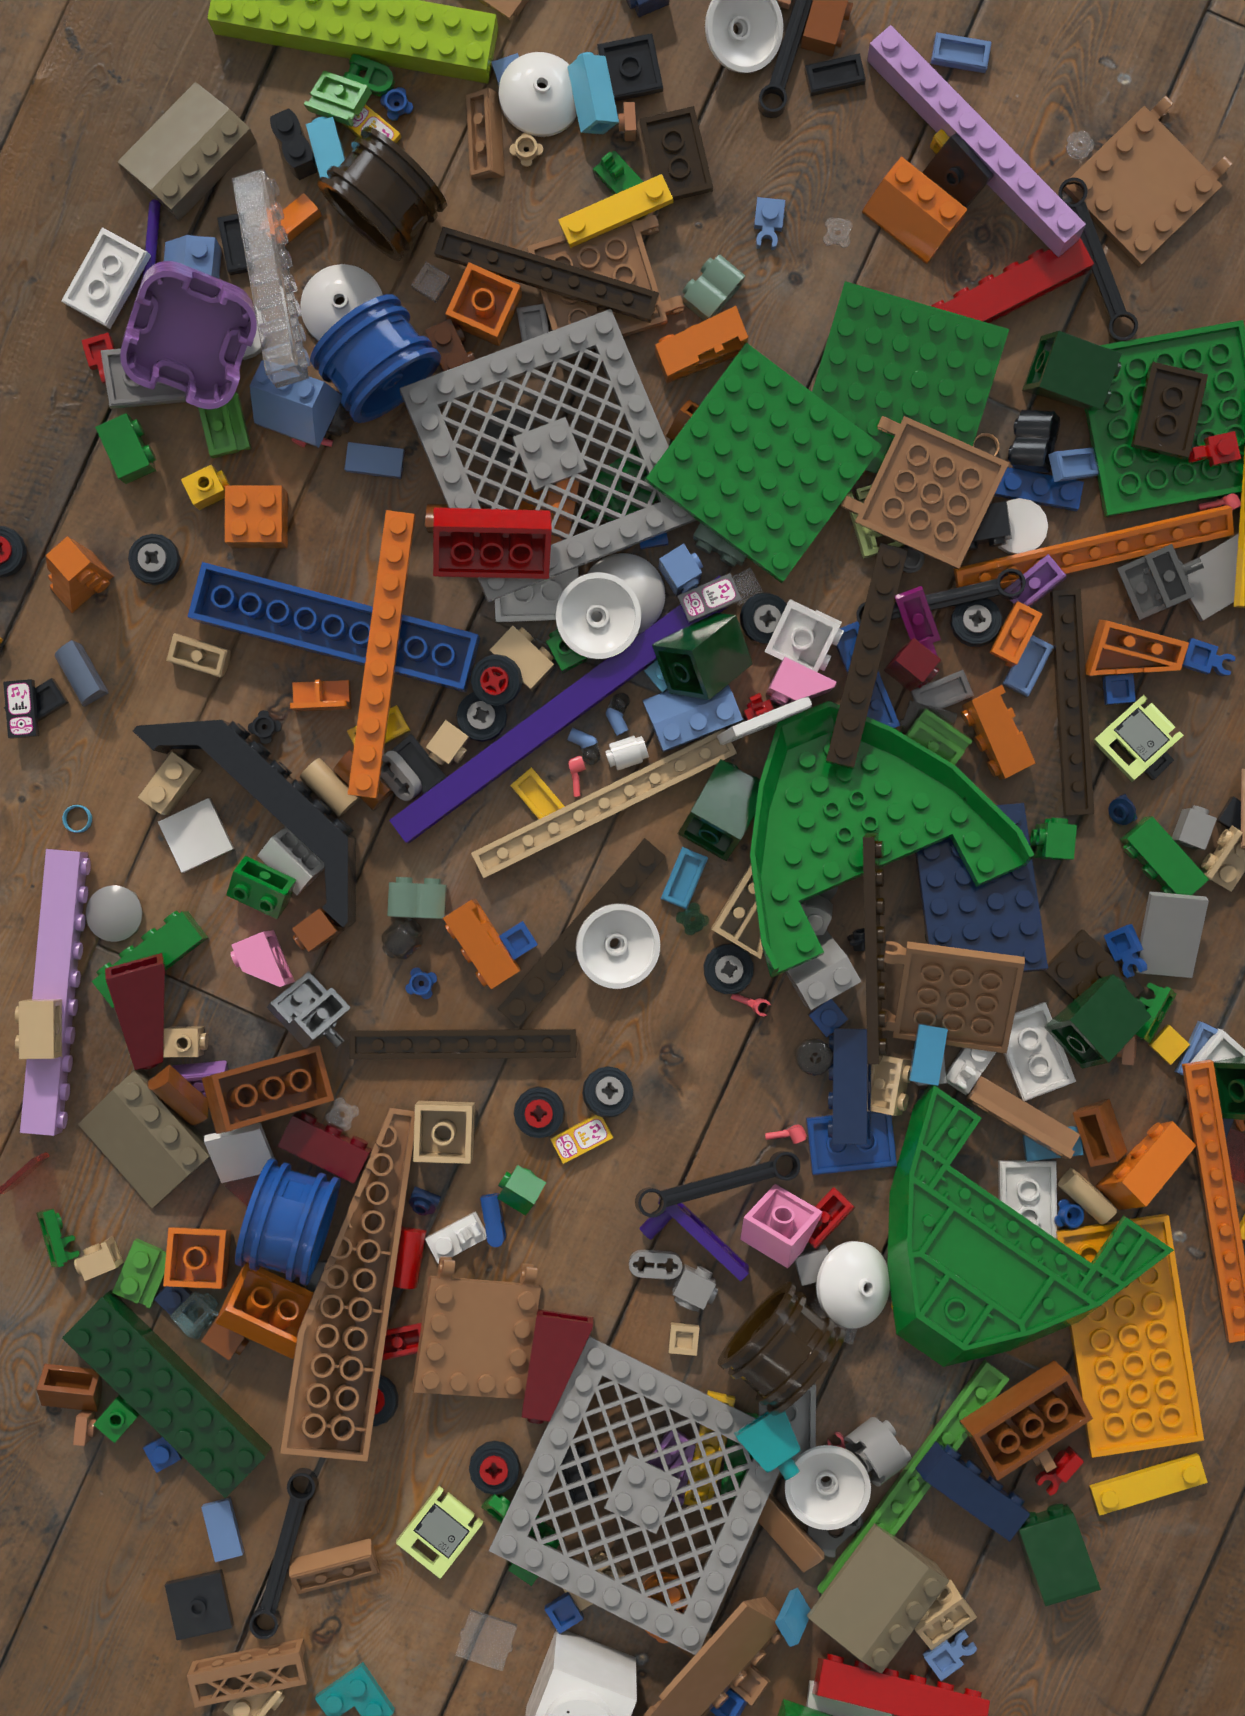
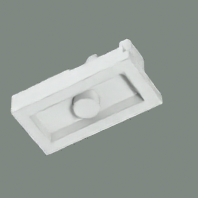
[946,1048,996,1095]
[425,1211,487,1264]

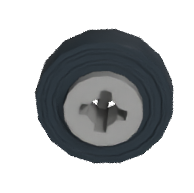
[128,534,181,585]
[740,592,787,644]
[951,598,1002,647]
[456,692,507,742]
[703,944,754,994]
[582,1066,633,1118]

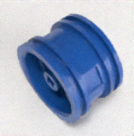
[310,294,441,423]
[235,1158,341,1286]

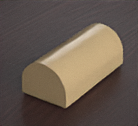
[166,633,231,677]
[299,758,360,818]
[1058,1167,1117,1225]

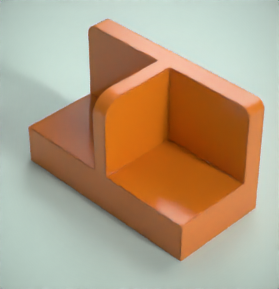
[989,601,1042,667]
[290,679,351,712]

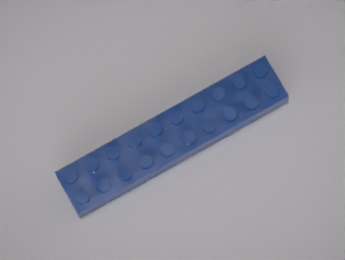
[187,562,481,693]

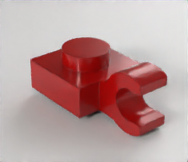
[81,333,115,385]
[1188,431,1241,467]
[743,693,774,721]
[1035,1446,1084,1496]

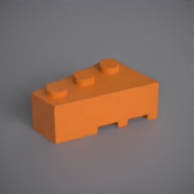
[655,306,748,383]
[46,536,114,613]
[1085,620,1189,676]
[961,685,1035,780]
[443,899,521,989]
[1096,1121,1197,1210]

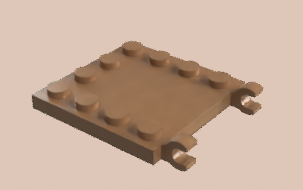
[1063,96,1233,267]
[527,215,684,337]
[840,416,1009,569]
[882,941,1025,1054]
[412,1256,541,1399]

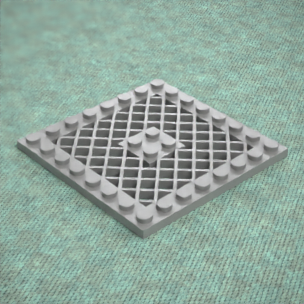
[400,309,696,602]
[489,1336,780,1655]

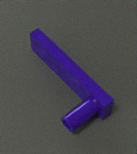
[640,1198,749,1282]

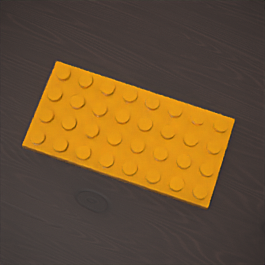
[1056,1214,1204,1458]

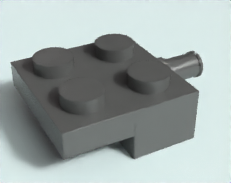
[1117,544,1204,620]
[267,971,351,1049]

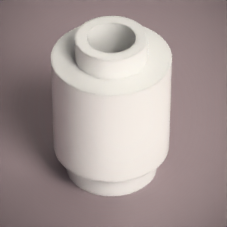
[605,736,649,771]

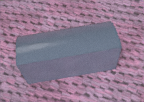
[54,640,109,707]

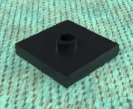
[597,33,663,102]
[922,133,994,208]
[165,1569,234,1641]

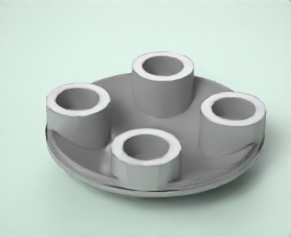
[86,885,142,942]

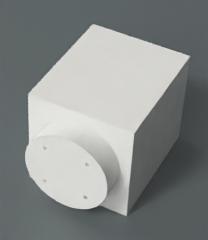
[525,1629,637,1716]

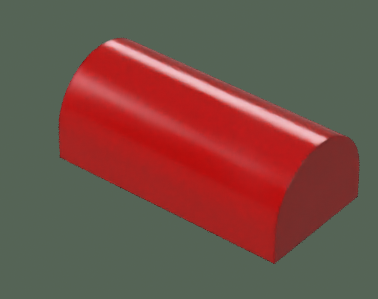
[808,1187,855,1249]
[393,1226,427,1289]
[382,1323,422,1361]

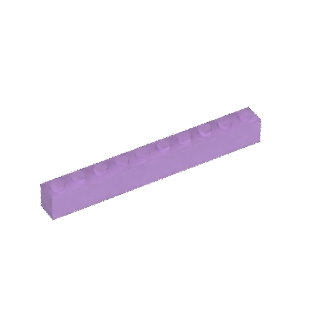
[867,25,1086,258]
[20,849,91,1136]

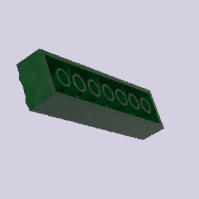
[62,1290,272,1498]

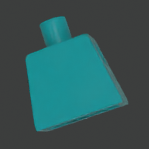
[734,1411,801,1480]

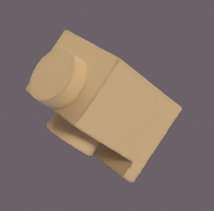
[74,1237,124,1281]

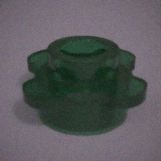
[676,903,709,935]

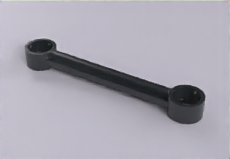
[758,0,813,118]
[1058,177,1138,342]
[856,568,1026,625]
[635,1151,801,1218]
[249,1468,318,1639]

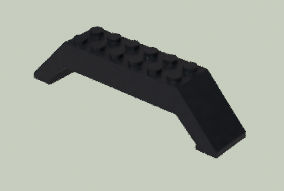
[133,720,356,927]

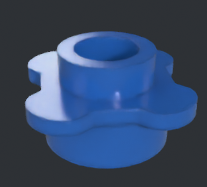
[380,87,413,121]
[405,967,437,999]
[1054,1199,1084,1229]

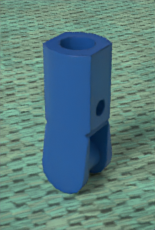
[480,1193,506,1247]

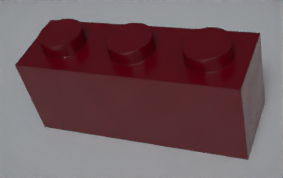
[884,638,941,691]
[278,1111,372,1184]

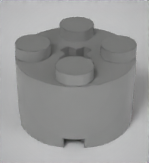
[844,1417,911,1487]

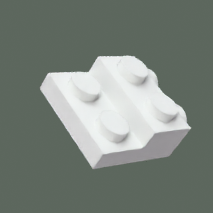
[765,599,844,672]

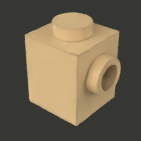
[426,720,471,766]
[164,1026,208,1057]

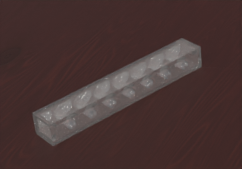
[232,169,311,388]

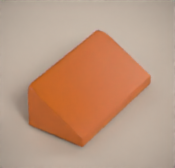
[261,193,322,251]

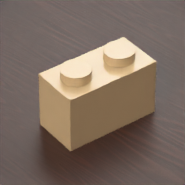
[490,626,555,691]
[138,752,202,815]
[15,999,62,1059]

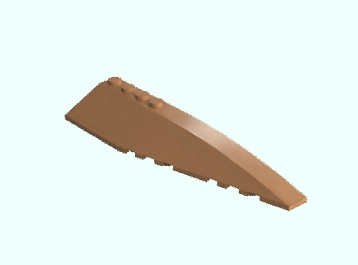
[280,1108,415,1462]
[643,1597,783,1716]

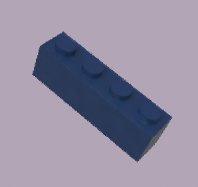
[828,1029,872,1145]
[915,1441,1030,1542]

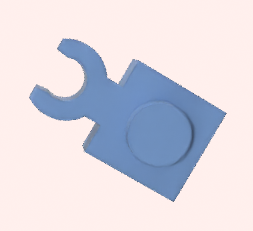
[754,197,785,250]
[923,1630,977,1681]

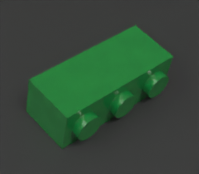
[1120,816,1209,895]

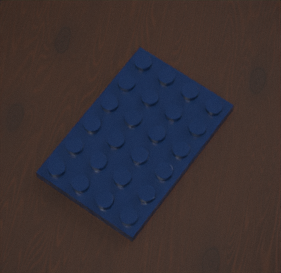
[915,803,1048,972]

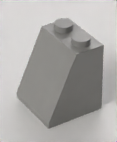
[785,930,862,1010]

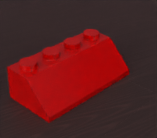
[433,508,552,579]

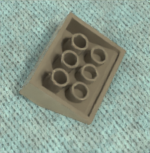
[118,82,257,221]
[78,1068,210,1208]
[807,1523,949,1673]

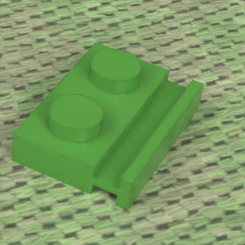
[304,71,372,127]
[198,392,252,459]
[906,707,972,765]
[112,1239,166,1309]

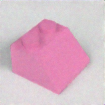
[766,657,836,707]
[231,930,295,987]
[740,1184,822,1268]

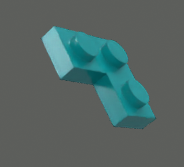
[315,1662,395,1716]

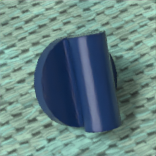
[1108,793,1138,825]
[409,1186,441,1215]

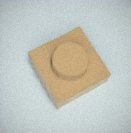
[668,1322,700,1356]

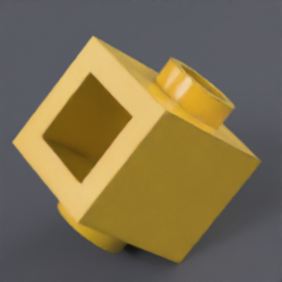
[181,464,230,510]

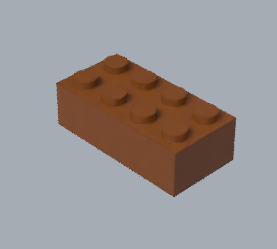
[202,1045,334,1134]
[960,1360,1093,1481]

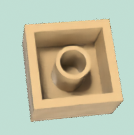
[413,1101,475,1164]

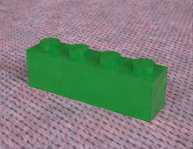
[92,911,208,1008]

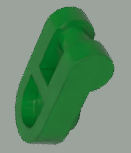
[343,54,395,96]

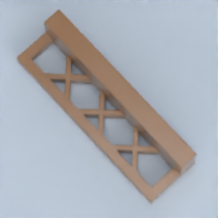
[965,1076,1080,1159]
[187,1638,308,1708]

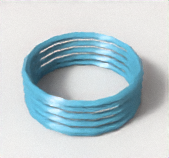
[62,805,92,833]

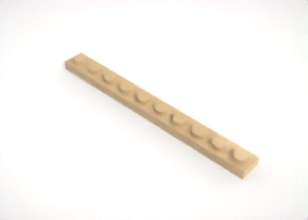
[471,728,737,878]

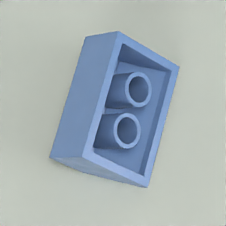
[164,235,222,279]
[250,360,342,448]
[642,685,743,753]

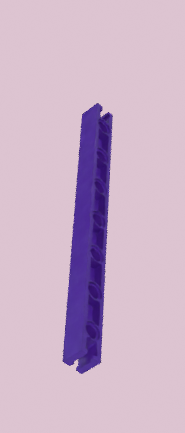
[389,575,731,843]

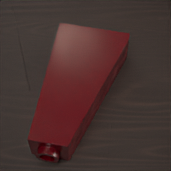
[105,953,165,1070]
[522,1309,594,1424]

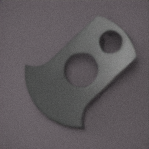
[807,1516,863,1558]

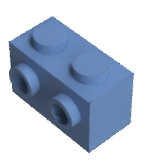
[658,544,703,596]

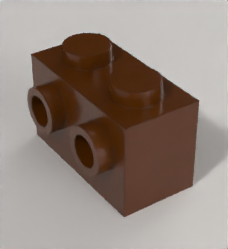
[425,319,475,372]

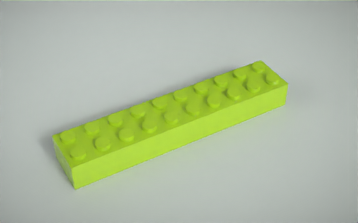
[207,0,498,84]

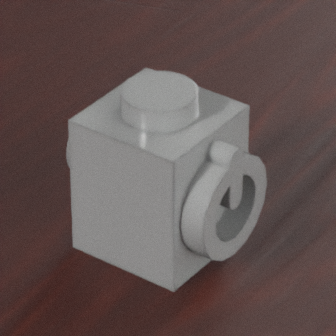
[672,1264,718,1312]

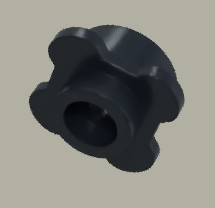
[248,710,282,744]
[847,928,865,951]

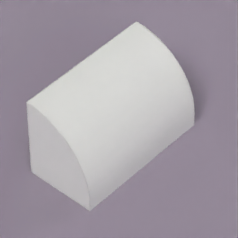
[257,827,325,895]

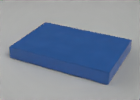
[806,1111,897,1175]

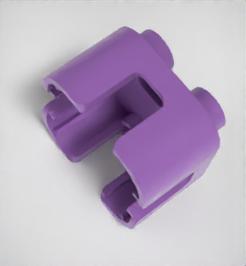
[120,261,257,409]

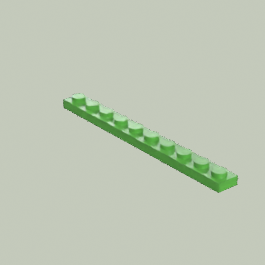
[817,1360,1009,1594]

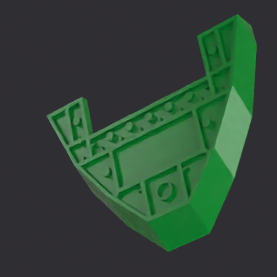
[750,701,1035,978]
[887,1085,1174,1367]

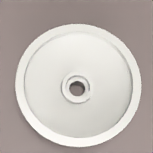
[705,0,783,73]
[499,52,577,137]
[300,264,383,341]
[587,553,665,635]
[555,572,641,659]
[576,904,660,989]
[816,1241,890,1328]
[785,1445,871,1530]

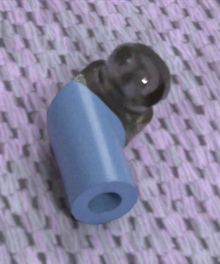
[606,693,630,736]
[567,728,601,765]

